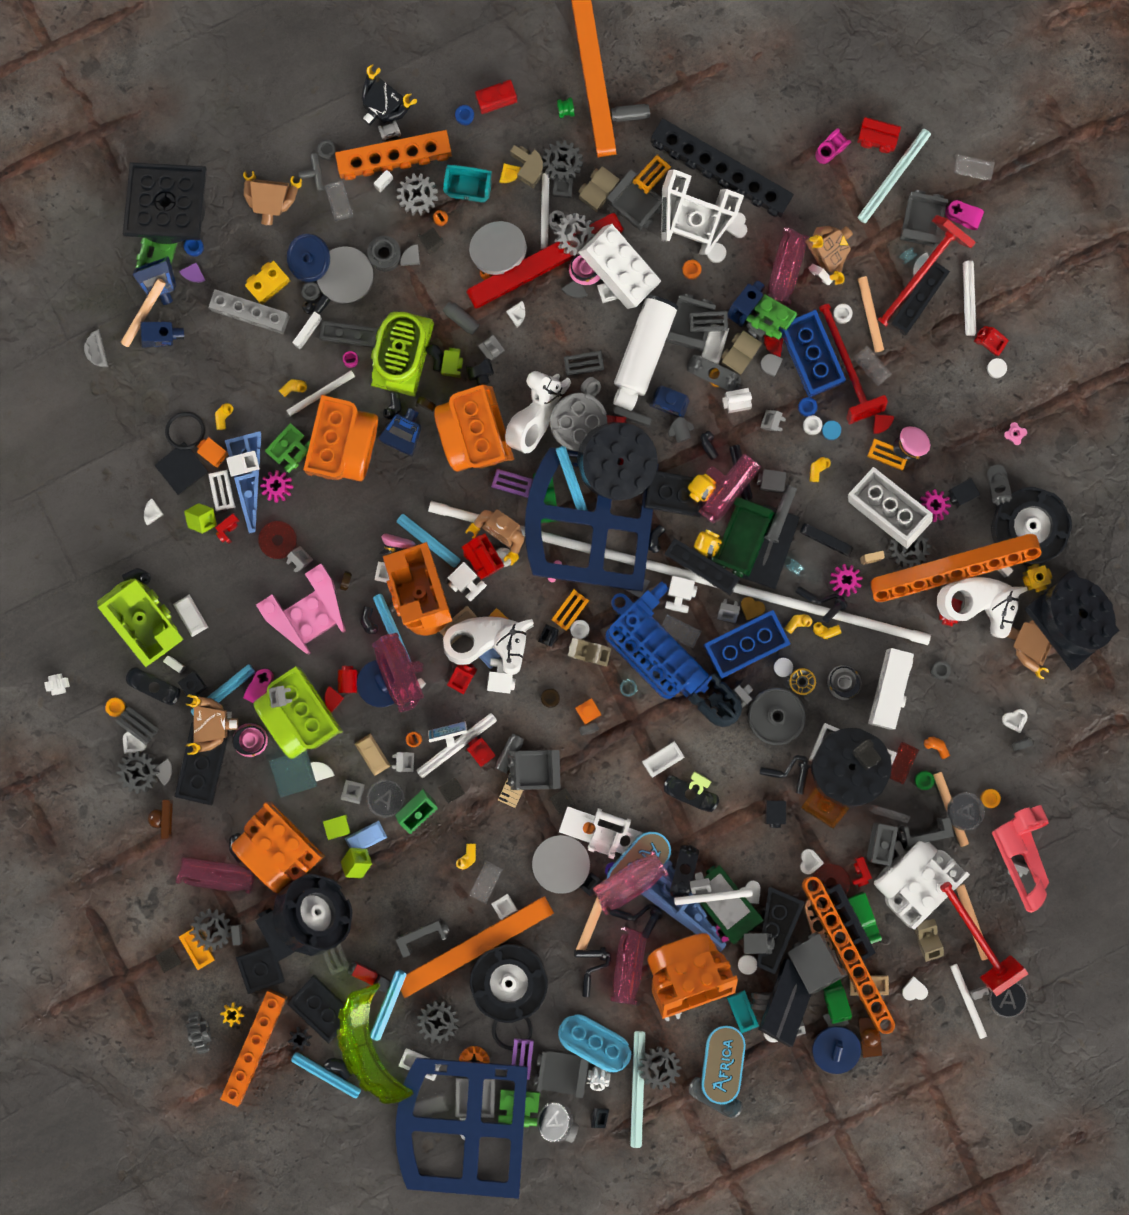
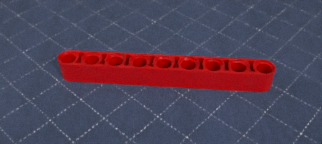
[466,213,624,309]

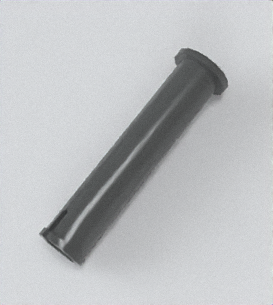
[764,485,797,543]

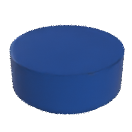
[455,105,474,125]
[184,240,204,257]
[798,397,818,417]

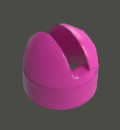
[343,351,358,368]

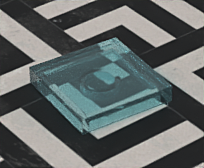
[269,750,318,798]

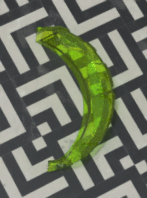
[337,983,414,1104]

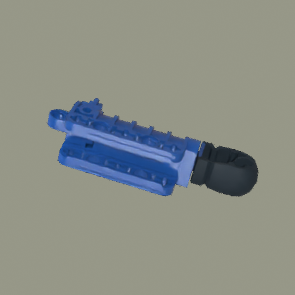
[605,581,742,727]

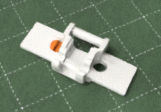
[559,806,643,859]

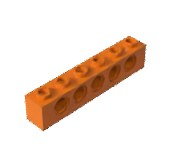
[335,130,452,180]
[220,989,288,1107]

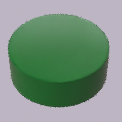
[914,771,934,790]

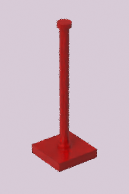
[878,215,976,327]
[819,304,888,425]
[940,882,1028,996]

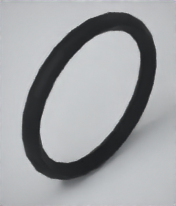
[165,412,205,450]
[492,1017,533,1050]

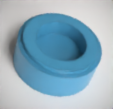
[822,421,841,440]

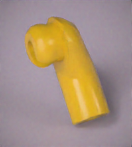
[278,379,307,397]
[215,403,233,430]
[809,457,831,482]
[784,614,813,634]
[813,622,842,639]
[456,844,476,870]

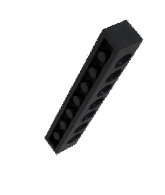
[650,118,794,218]

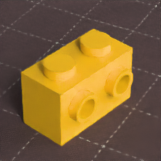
[245,261,291,305]

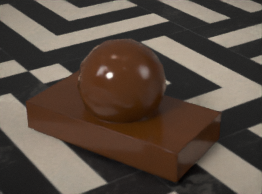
[148,799,173,839]
[858,1017,882,1058]

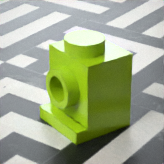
[441,348,463,378]

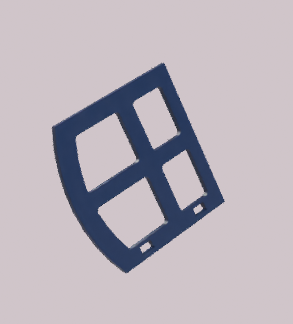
[525,448,659,592]
[396,1057,528,1199]

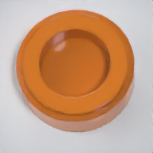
[682,260,702,280]

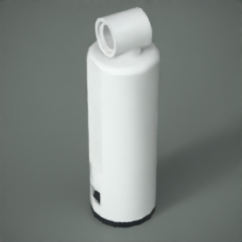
[613,295,678,411]

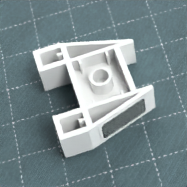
[661,169,744,255]

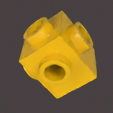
[1023,564,1052,592]

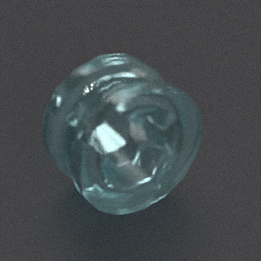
[899,247,918,265]
[786,559,805,577]
[620,679,637,697]

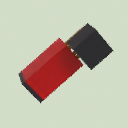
[347,961,391,993]

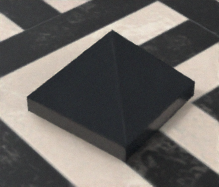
[538,624,559,647]
[580,872,603,897]
[590,1108,609,1128]

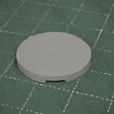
[469,221,527,275]
[317,246,374,304]
[550,393,607,451]
[532,835,590,893]

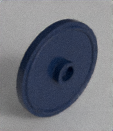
[287,234,330,282]
[357,660,405,708]
[812,1026,861,1074]

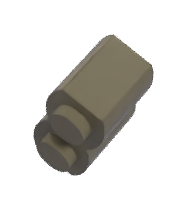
[578,166,620,212]
[721,330,762,376]

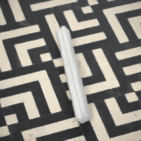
[417,713,497,778]

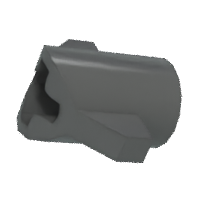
[668,417,694,443]

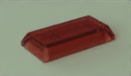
[890,742,919,785]

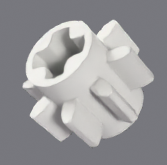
[44,674,70,696]
[586,1066,611,1091]

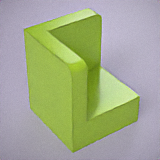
[184,503,217,534]
[323,815,350,840]
[341,848,372,878]

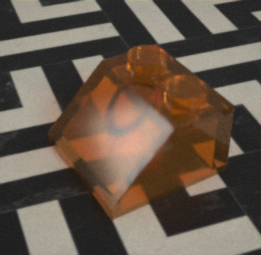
[801,785,850,829]

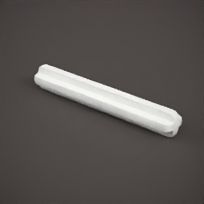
[963,260,976,336]

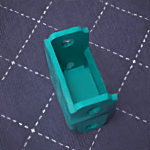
[443,165,492,202]

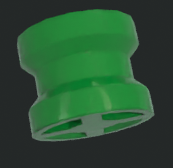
[557,97,575,118]

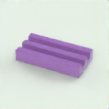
[491,469,533,498]
[511,1038,534,1080]

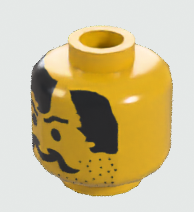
[688,473,717,503]
[694,529,722,558]

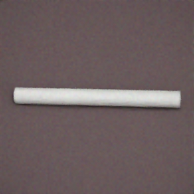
[541,173,550,249]
[286,371,355,417]
[674,889,752,905]
[950,964,987,1039]

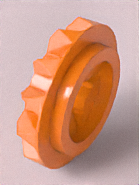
[459,1046,490,1063]

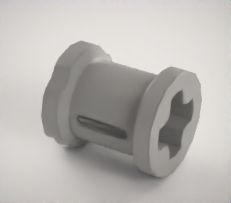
[378,120,401,142]
[549,210,566,231]

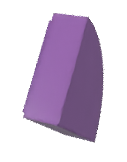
[179,263,206,283]

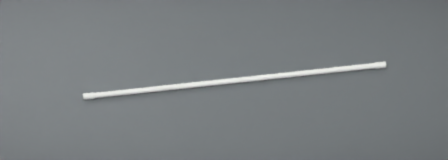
[428,501,931,645]

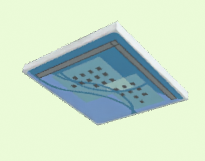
[429,721,467,748]

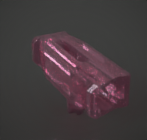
[766,227,809,306]
[699,453,761,523]
[372,633,424,712]
[592,851,669,915]
[176,857,254,894]
[610,926,647,1005]

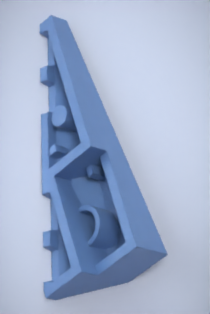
[225,431,261,533]
[641,860,726,952]

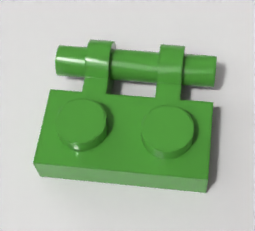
[136,238,177,268]
[746,294,797,339]
[265,423,310,473]
[498,1089,540,1127]

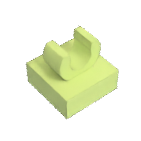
[689,770,711,794]

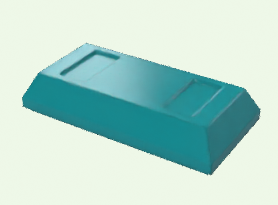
[727,990,759,1034]

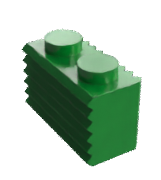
[395,789,438,834]

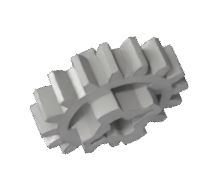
[397,173,438,216]
[554,213,595,255]

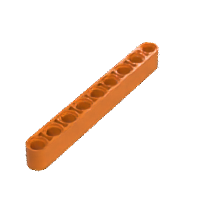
[571,0,616,158]
[870,534,1041,602]
[802,876,895,1034]
[400,896,554,998]

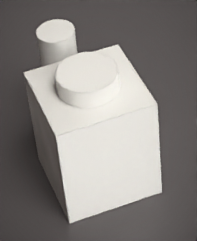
[722,388,752,413]
[448,562,487,602]
[665,576,698,613]
[486,658,515,694]

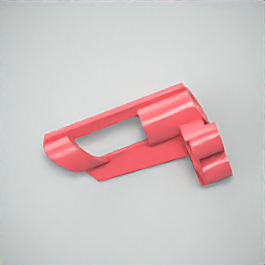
[992,805,1049,913]

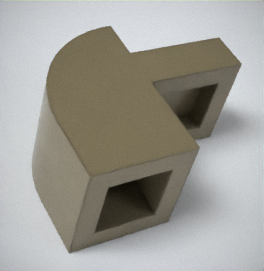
[510,145,543,189]
[568,638,611,667]
[914,919,944,962]

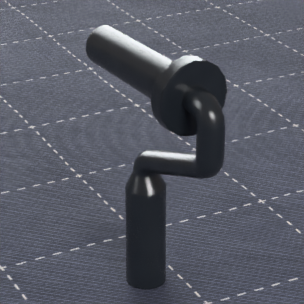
[796,586,847,623]
[759,755,811,794]
[609,904,663,938]
[574,947,611,997]

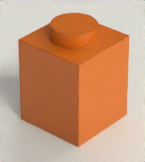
[197,437,228,468]
[575,698,601,725]

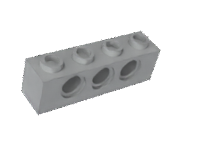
[209,289,290,335]

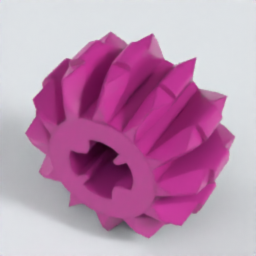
[260,470,293,503]
[920,489,951,522]
[830,564,863,597]

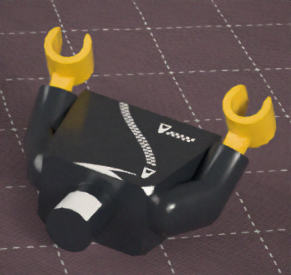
[361,64,417,126]

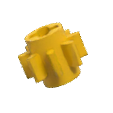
[220,1002,245,1027]

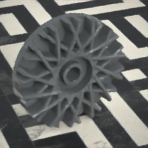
[748,688,806,745]

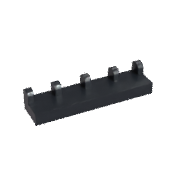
[891,261,950,336]
[664,538,740,596]
[825,884,876,960]

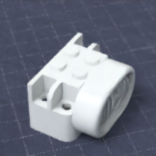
[874,841,970,929]

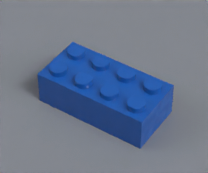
[779,310,846,397]
[703,610,790,679]

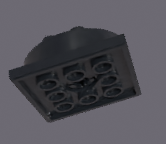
[122,162,207,244]
[1024,570,1120,671]

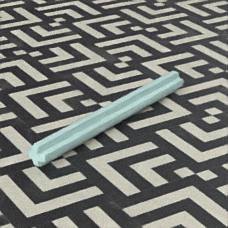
[858,129,931,223]
[630,1031,645,1148]

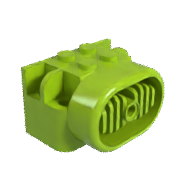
[371,311,434,397]
[97,579,183,667]
[253,666,343,759]

